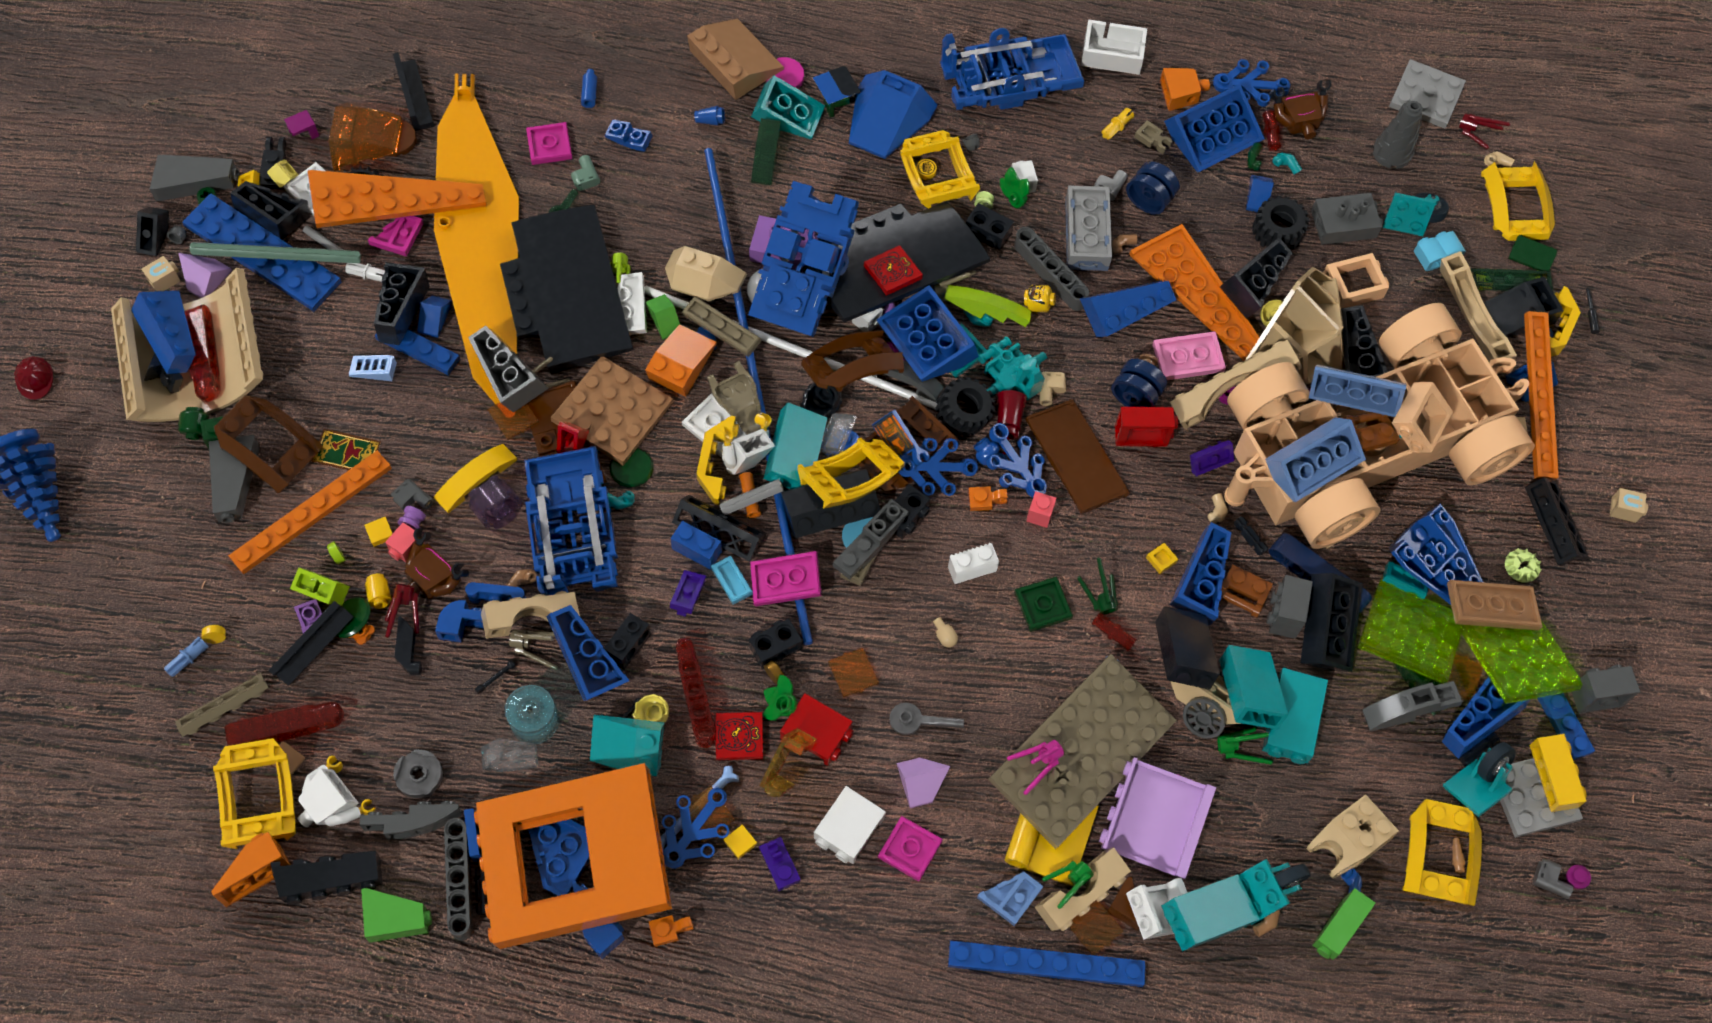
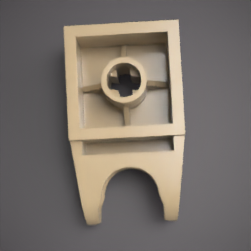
[1306,794,1399,879]

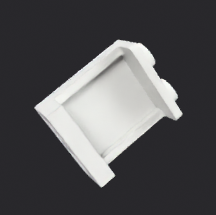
[814,786,886,864]
[1126,878,1188,940]

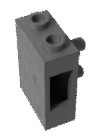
[1311,193,1383,245]

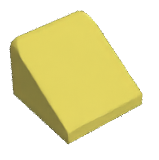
[267,159,298,188]

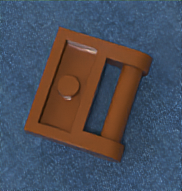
[1343,412,1400,452]
[1220,564,1273,618]

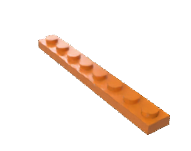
[1524,311,1559,480]
[228,450,392,575]

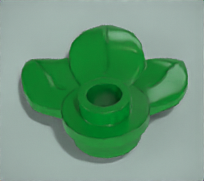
[1000,167,1030,208]
[763,675,797,721]

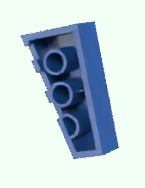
[1080,281,1177,337]
[131,291,196,374]
[1169,522,1231,626]
[546,605,630,701]
[1442,663,1532,759]

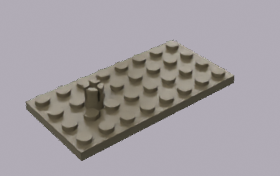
[988,654,1177,849]

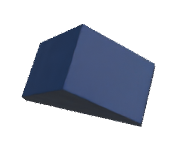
[1246,174,1274,212]
[417,296,453,338]

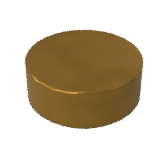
[764,661,784,684]

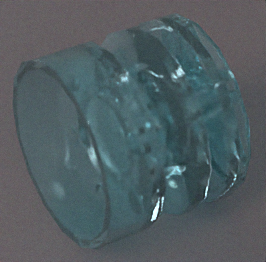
[505,685,559,745]

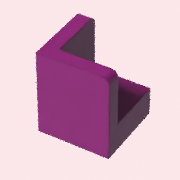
[284,110,319,139]

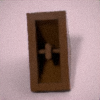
[1107,877,1140,930]

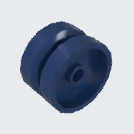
[1126,161,1180,215]
[1111,359,1167,407]

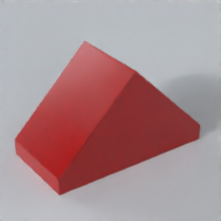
[557,422,589,454]

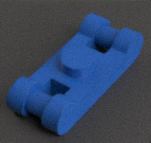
[465,582,526,603]

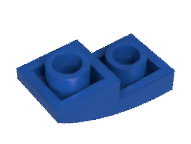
[605,120,653,152]

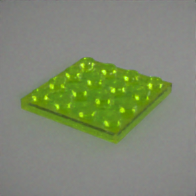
[1358,580,1463,684]
[1460,620,1583,704]

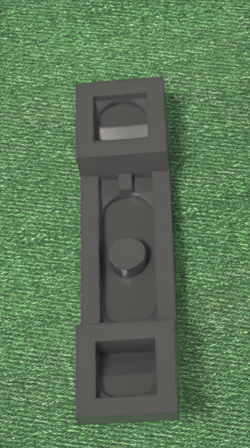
[865,355,944,402]

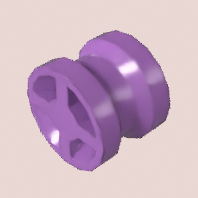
[398,506,426,530]

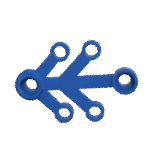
[1213,59,1290,107]
[986,423,1047,498]
[898,438,978,496]
[662,788,729,869]

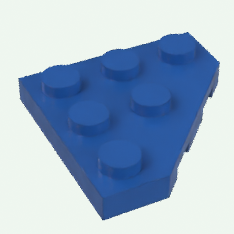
[528,819,590,896]

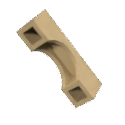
[481,591,580,639]
[1035,847,1131,931]

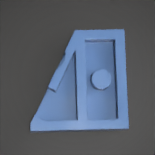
[977,872,1044,926]

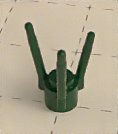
[1077,557,1118,615]

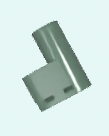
[571,155,600,191]

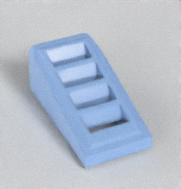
[349,355,397,382]

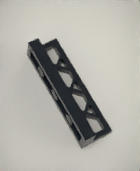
[392,52,434,131]
[1525,477,1590,566]
[672,495,767,562]
[268,601,354,686]

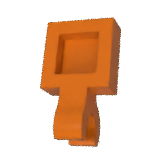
[968,486,1008,511]
[649,915,694,947]

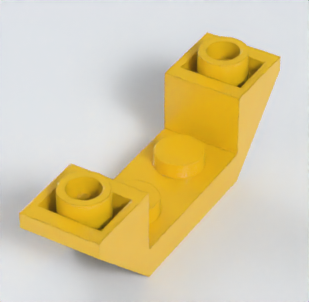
[1550,286,1581,357]
[696,416,739,506]

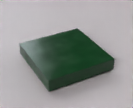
[1014,577,1073,632]

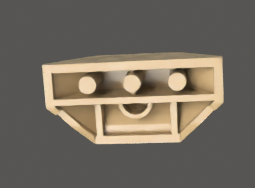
[665,246,747,301]
[1170,675,1241,724]

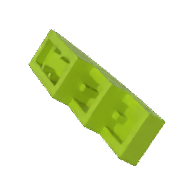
[945,285,1031,328]

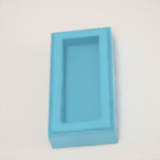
[711,556,753,605]

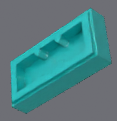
[1382,561,1428,600]

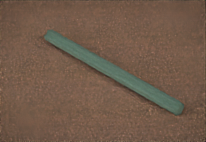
[190,242,361,263]

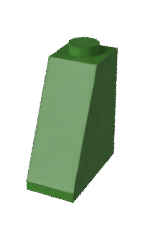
[361,888,432,943]
[1313,888,1375,960]

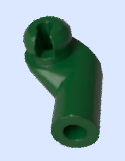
[1247,143,1262,171]

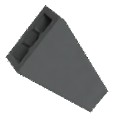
[149,154,239,201]
[209,435,260,523]

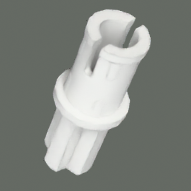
[345,263,385,282]

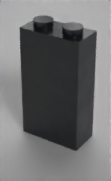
[1155,606,1220,690]

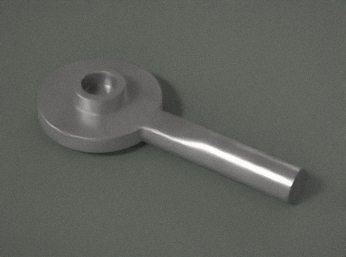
[890,703,964,735]

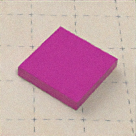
[526,122,572,165]
[878,816,943,882]

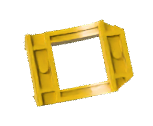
[900,130,980,209]
[1481,161,1555,241]
[797,438,905,509]
[213,738,296,849]
[1402,799,1482,906]

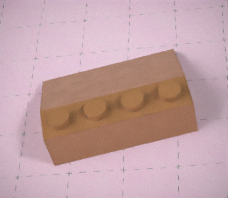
[687,19,784,100]

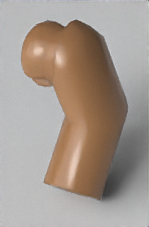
[1111,234,1137,253]
[505,569,538,587]
[1252,910,1280,937]

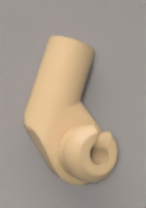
[1484,151,1515,168]
[1208,493,1228,524]

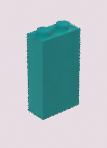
[763,403,827,489]
[1219,645,1288,730]
[1262,668,1328,764]
[1161,874,1260,952]

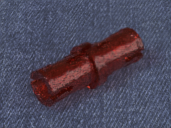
[1262,110,1281,151]
[1092,613,1137,651]

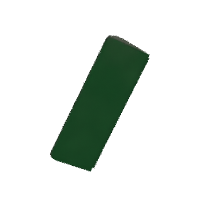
[1508,235,1558,274]

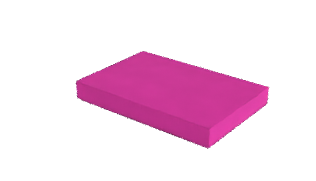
[750,551,822,606]

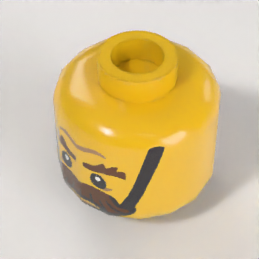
[1024,285,1056,312]

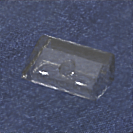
[820,413,857,457]

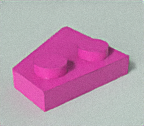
[368,216,424,257]

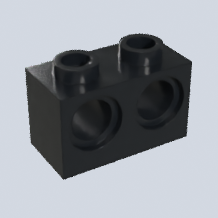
[966,203,1014,250]
[894,484,930,540]
[604,613,651,670]
[749,618,802,670]

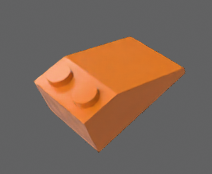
[645,324,717,397]
[211,832,291,907]

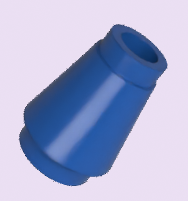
[694,105,725,126]

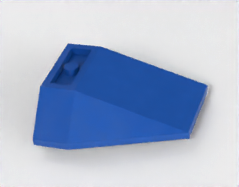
[849,70,938,159]
[1388,503,1483,605]

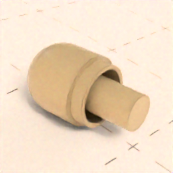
[933,617,958,648]

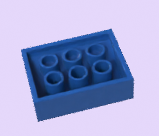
[1164,84,1265,173]
[876,285,979,382]

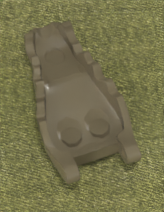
[707,360,762,435]

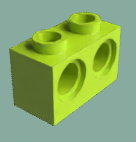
[290,567,350,605]

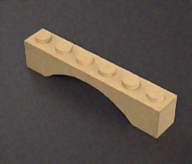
[1440,251,1517,362]
[1170,340,1303,430]

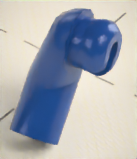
[1340,868,1362,894]

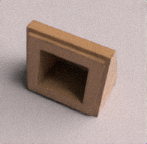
[273,741,305,776]

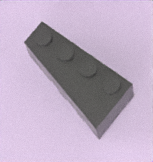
[468,325,549,412]

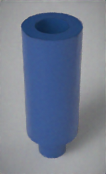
[581,69,597,108]

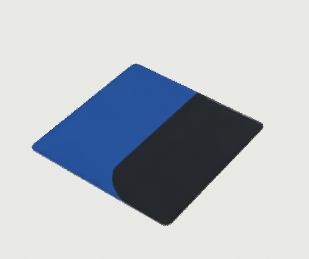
[813,66,860,104]

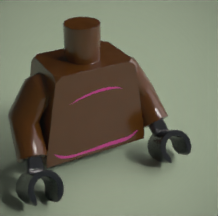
[1269,80,1331,140]
[404,528,469,599]

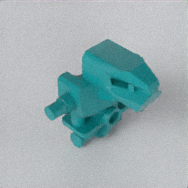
[978,336,1047,400]

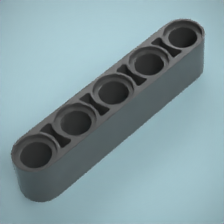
[1014,227,1089,311]
[444,818,473,941]

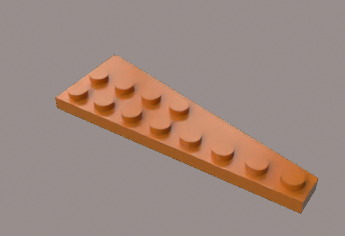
[308,170,486,228]
[1129,224,1260,361]

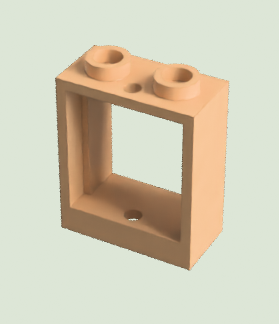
[1323,253,1389,308]
[1392,382,1453,453]

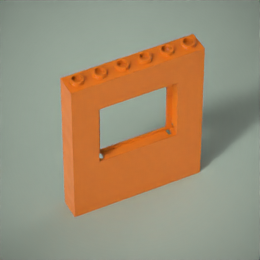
[474,763,672,949]

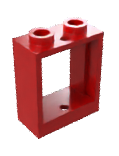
[1114,407,1178,447]

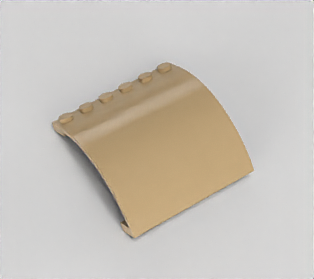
[111,268,263,422]

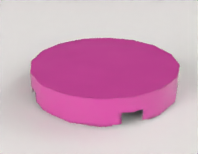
[766,57,804,89]

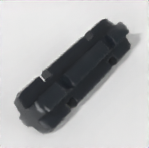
[1234,516,1269,556]
[1459,733,1500,766]
[475,867,488,915]

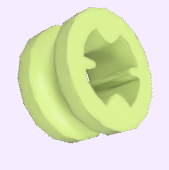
[974,191,994,209]

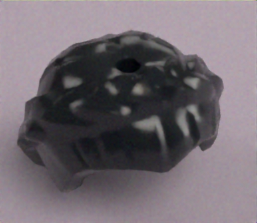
[800,382,842,420]

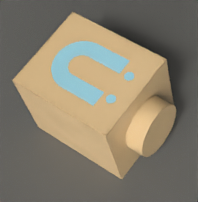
[141,256,180,291]
[1610,488,1648,523]

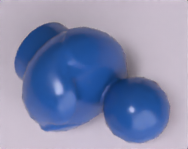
[973,437,1007,468]

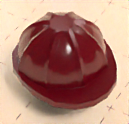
[14,356,53,400]

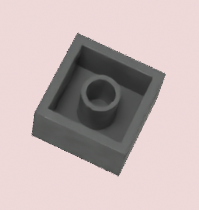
[1266,575,1313,639]
[1570,665,1640,714]

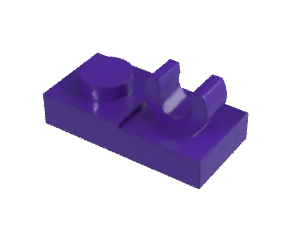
[1190,440,1234,476]
[670,570,706,617]
[759,837,801,891]

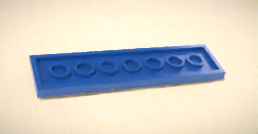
[182,193,342,312]

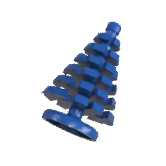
[0,428,61,542]

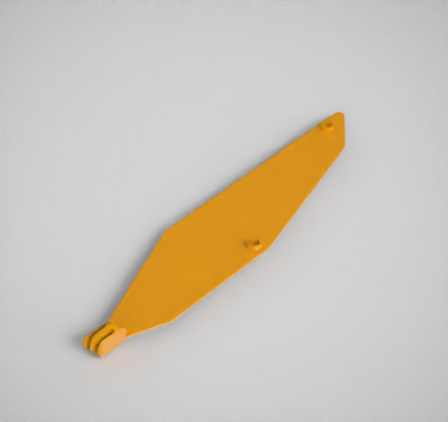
[434,73,519,419]

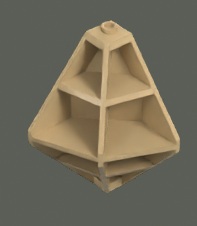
[1235,267,1345,386]

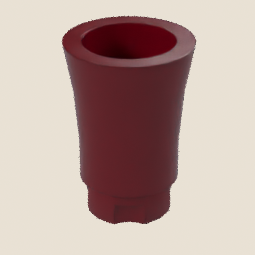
[997,390,1027,440]

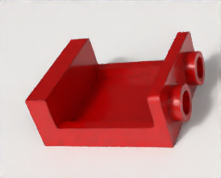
[780,693,854,766]

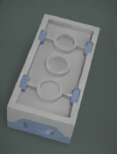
[1065,186,1112,271]

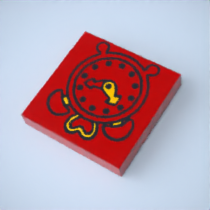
[864,245,923,296]
[716,712,763,760]

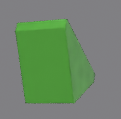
[645,294,680,340]

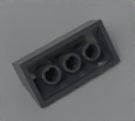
[781,468,880,538]
[1300,573,1363,672]

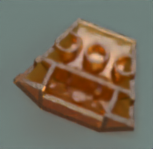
[328,103,402,172]

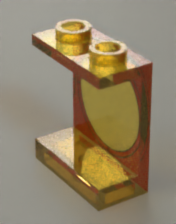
[759,728,817,797]

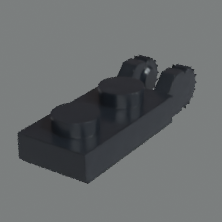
[259,137,286,189]

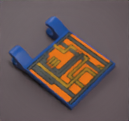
[872,409,929,470]

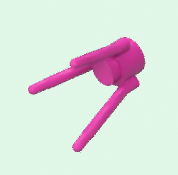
[1007,740,1064,795]

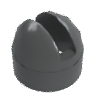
[962,134,980,151]
[167,226,186,244]

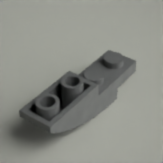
[833,499,909,580]
[1362,681,1462,732]
[360,801,462,840]

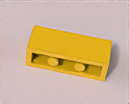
[1529,734,1587,812]

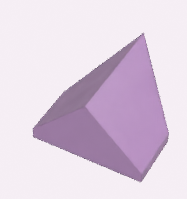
[178,253,232,298]
[897,757,950,809]

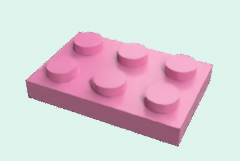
[1152,331,1226,380]

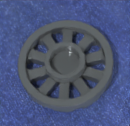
[1183,696,1226,739]

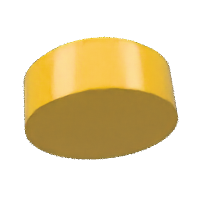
[201,625,226,644]

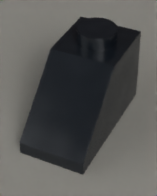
[136,207,169,256]

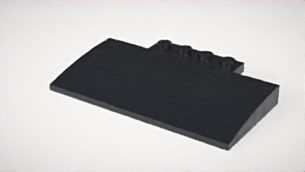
[803,201,990,323]
[500,205,634,375]

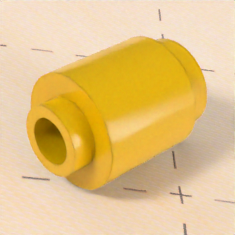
[365,573,392,609]

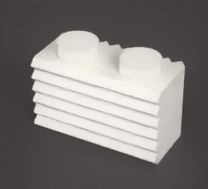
[948,543,999,584]

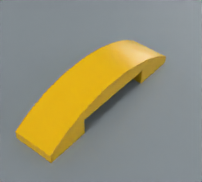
[434,444,517,513]

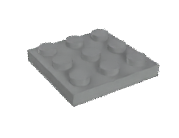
[1389,59,1466,129]
[1500,758,1583,838]

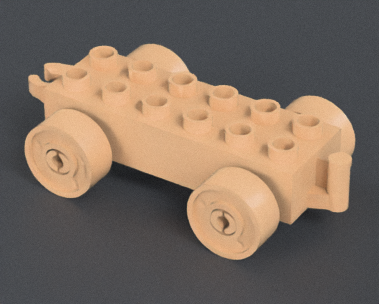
[1224,303,1535,549]

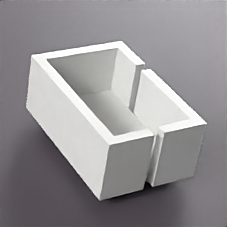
[1081,20,1147,75]

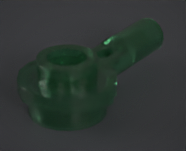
[549,189,579,212]

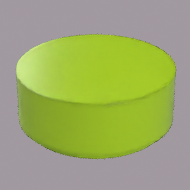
[327,541,346,565]

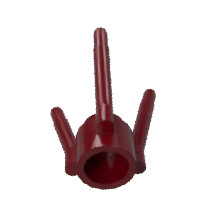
[1459,113,1510,149]
[385,584,419,638]

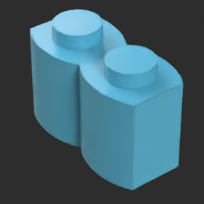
[1414,231,1466,271]

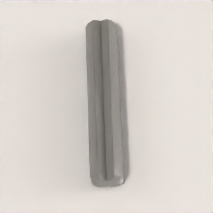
[720,479,783,515]

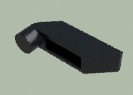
[394,616,422,675]

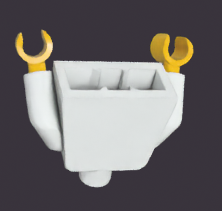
[716,413,775,475]
[298,756,376,827]

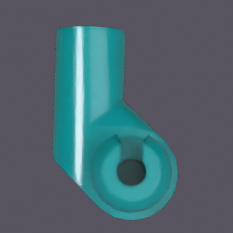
[1273,152,1302,175]
[963,310,994,327]
[607,491,635,510]

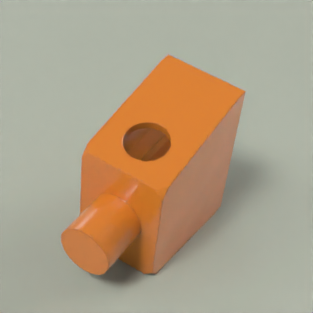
[1160,68,1210,111]

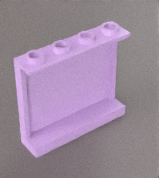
[1099,757,1216,879]

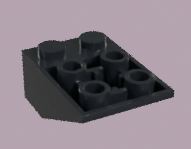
[1484,276,1564,338]

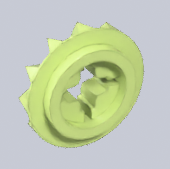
[1505,548,1542,582]

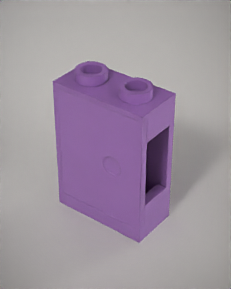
[749,215,819,272]

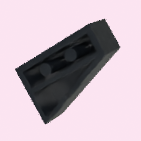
[230,181,310,240]

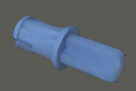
[164,636,209,677]

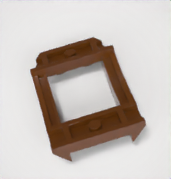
[801,331,904,392]
[214,395,323,494]
[858,396,958,492]

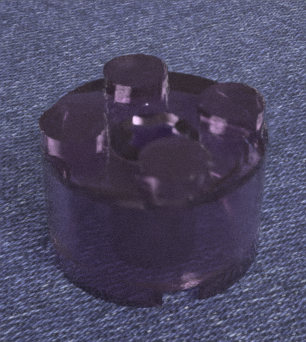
[468,476,522,529]

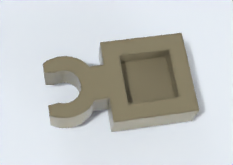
[1134,120,1172,154]

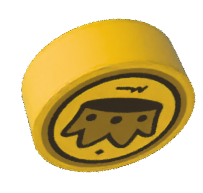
[916,159,937,180]

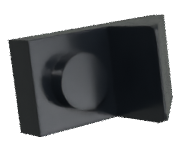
[144,353,183,394]

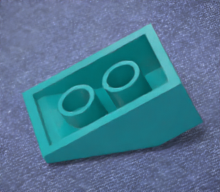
[751,75,825,139]
[590,715,664,776]

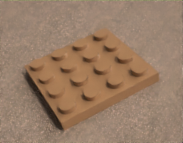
[551,357,673,465]

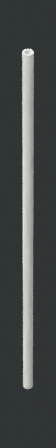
[645,286,937,409]

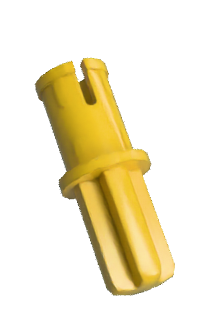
[1101,108,1134,140]

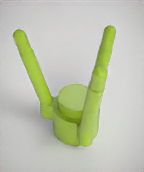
[611,253,631,284]

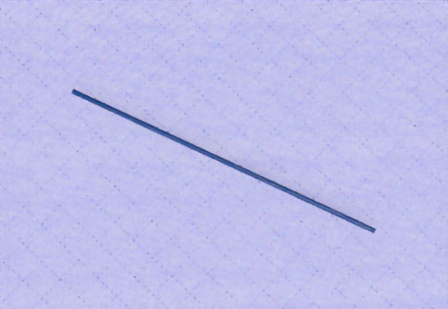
[704,148,813,645]

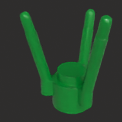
[1217,727,1273,765]
[1042,861,1094,909]

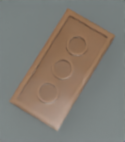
[1447,580,1543,630]

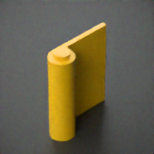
[1004,806,1099,886]

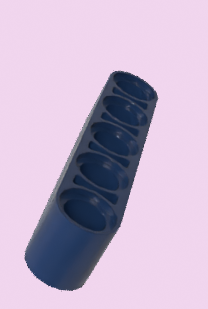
[1268,533,1372,615]

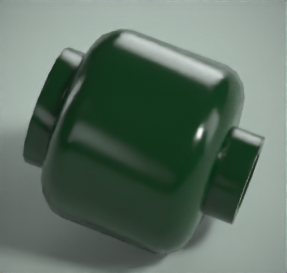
[178,407,209,440]

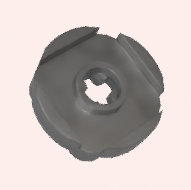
[393,750,443,798]

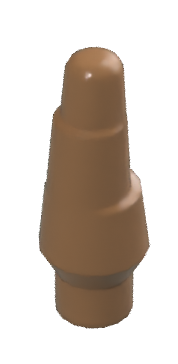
[1452,838,1466,874]

